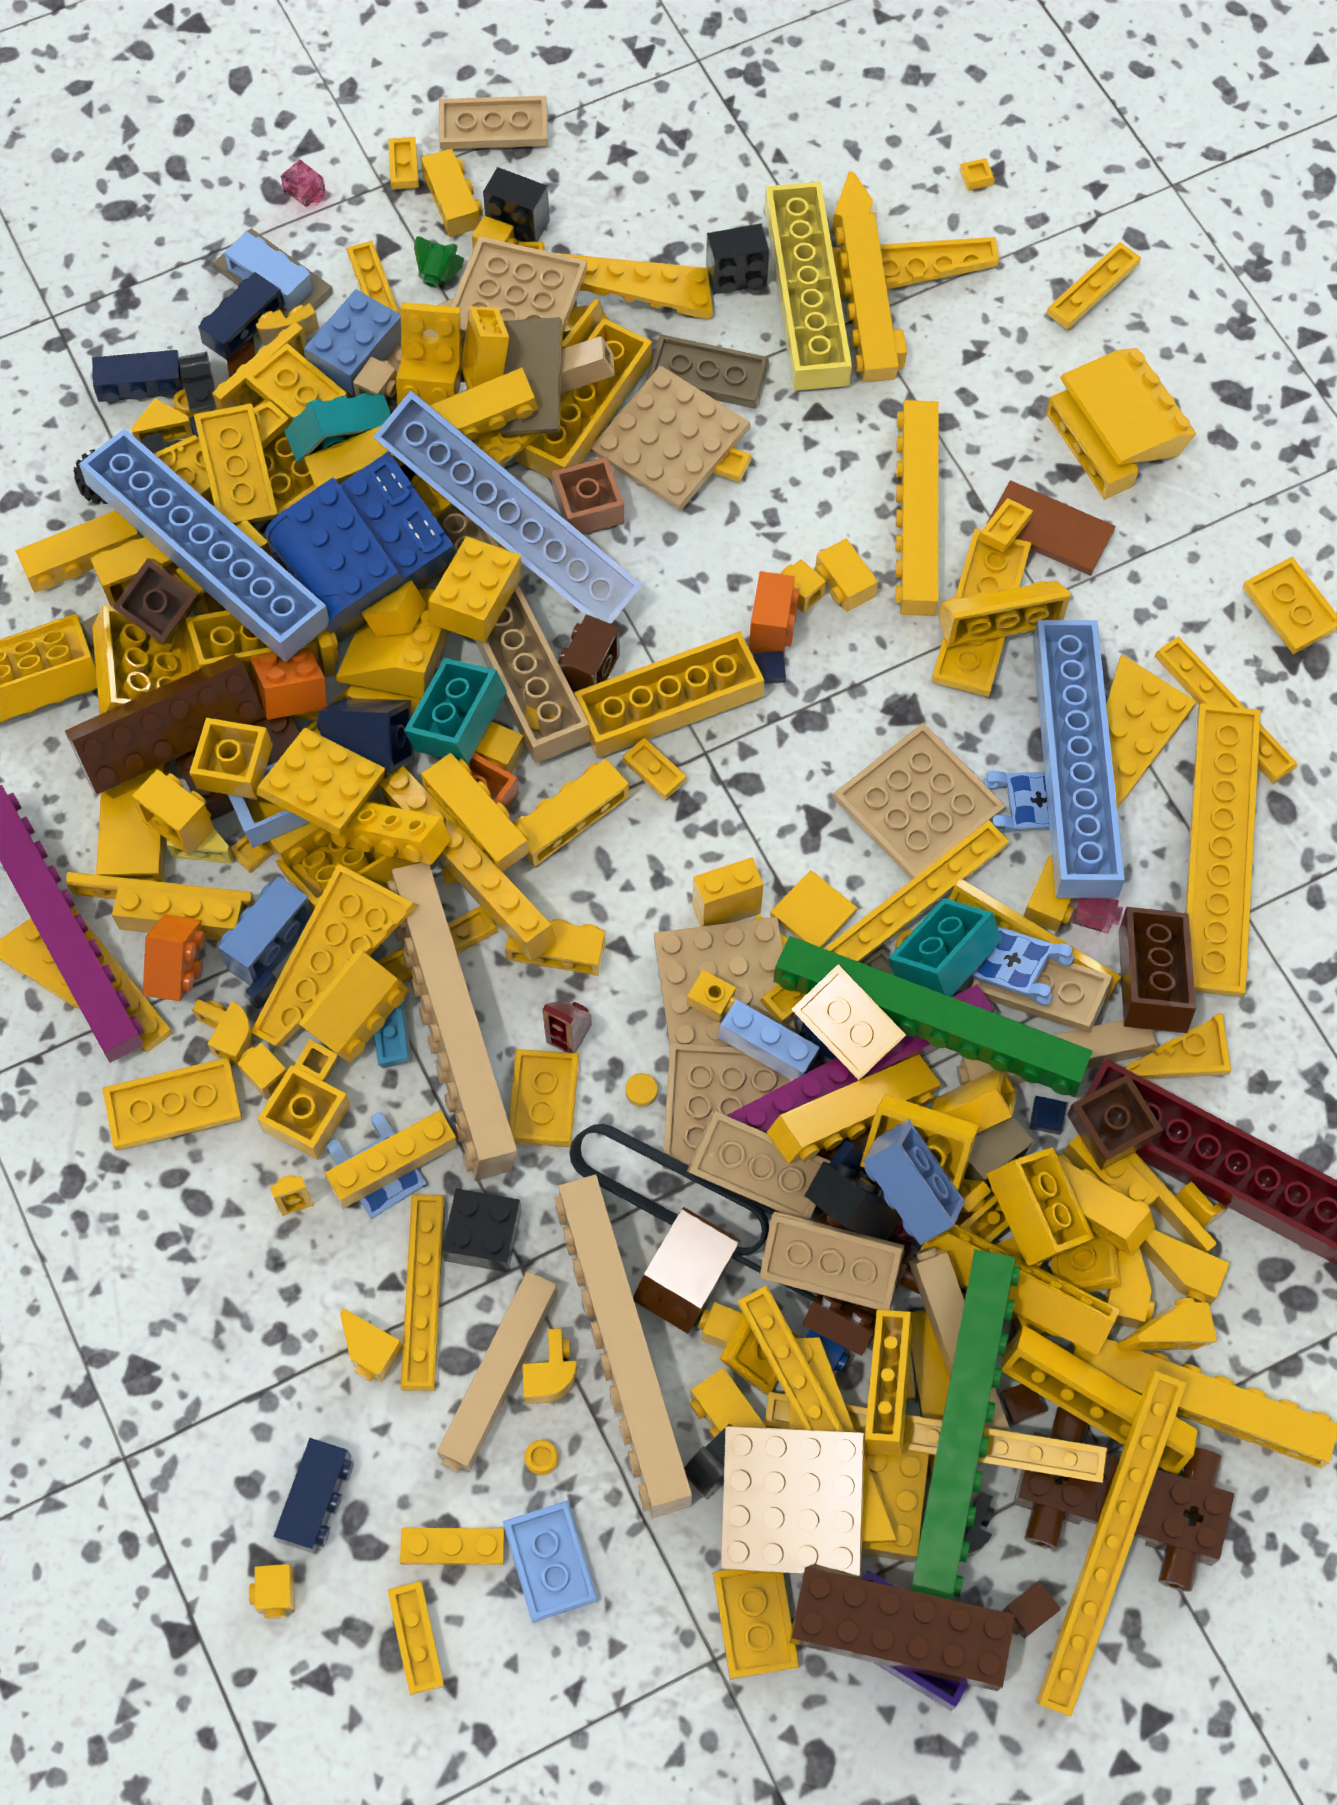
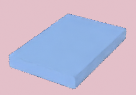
[502,1500,598,1623]

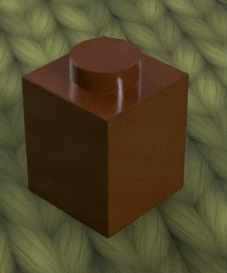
[1002,1581,1061,1639]

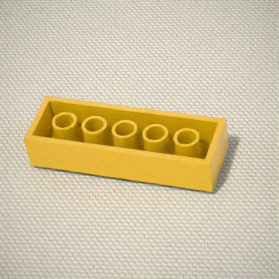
[516,318,652,479]
[574,631,764,759]

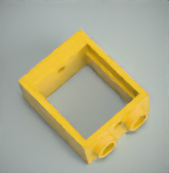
[461,306,509,389]

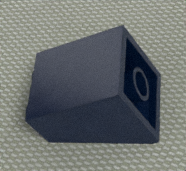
[317,698,414,773]

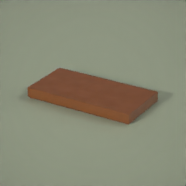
[986,480,1116,576]

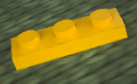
[400,1528,505,1565]
[387,1581,445,1696]

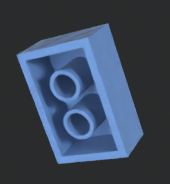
[304,289,401,395]
[218,876,313,986]
[863,1119,965,1245]

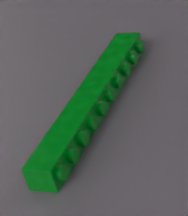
[773,936,1093,1097]
[911,1249,1021,1600]

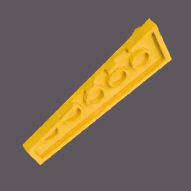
[832,237,999,299]
[556,253,713,320]

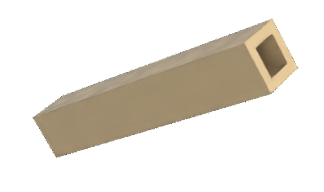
[459,336,615,393]
[957,1020,1156,1085]
[909,1247,1011,1432]
[437,1271,558,1473]

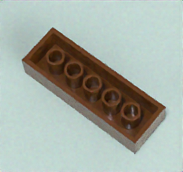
[65,654,265,795]
[789,1567,1015,1691]

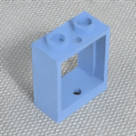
[228,762,310,848]

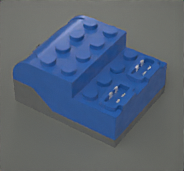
[265,451,457,643]

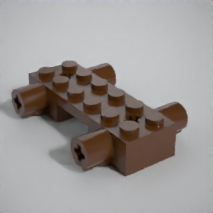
[1013,1407,1235,1592]

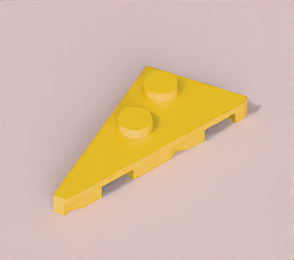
[1125,1013,1231,1079]

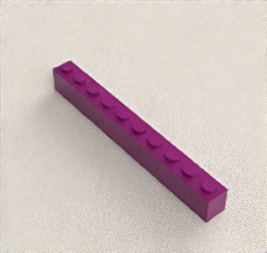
[0,785,145,1063]
[703,984,994,1133]

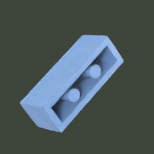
[224,231,313,312]
[718,999,820,1081]

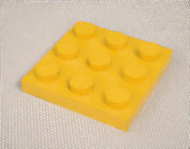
[256,727,386,837]

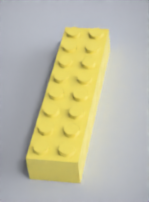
[765,182,852,391]

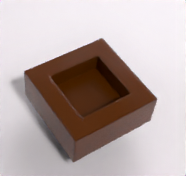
[1000,1384,1046,1425]

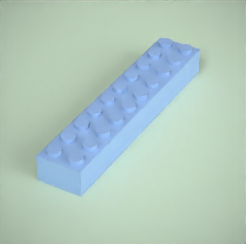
[373,390,642,624]
[79,428,329,662]
[1033,620,1125,898]

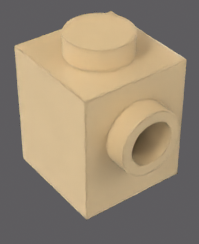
[353,357,397,402]

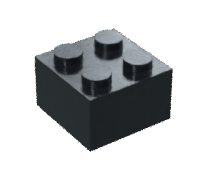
[483,167,550,242]
[706,223,769,295]
[804,1161,901,1241]
[442,1188,522,1273]

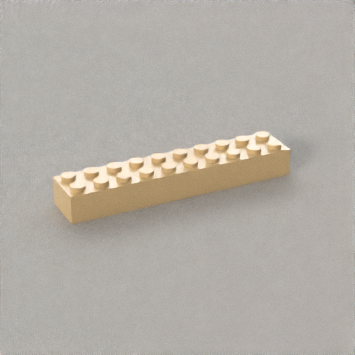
[436,505,590,764]
[387,863,517,1181]
[554,1175,692,1519]

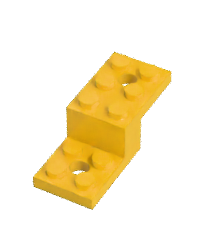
[396,302,462,406]

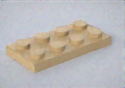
[439,96,548,149]
[971,957,1113,1033]
[687,1110,831,1220]
[759,1212,905,1310]

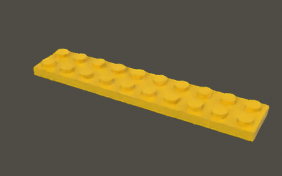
[1185,703,1261,997]

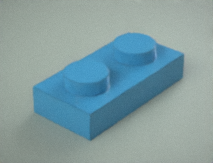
[374,1001,412,1068]

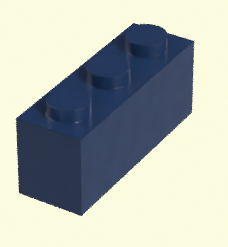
[198,272,284,361]
[92,350,183,402]
[273,1438,354,1554]

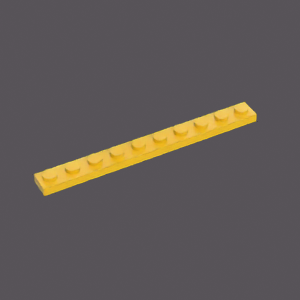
[760,820,1010,1025]
[1036,1370,1187,1716]
[764,1392,1107,1483]

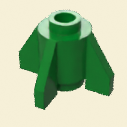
[414,236,464,288]

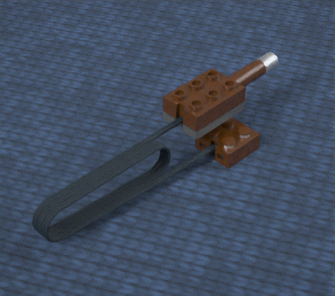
[569,1124,967,1356]

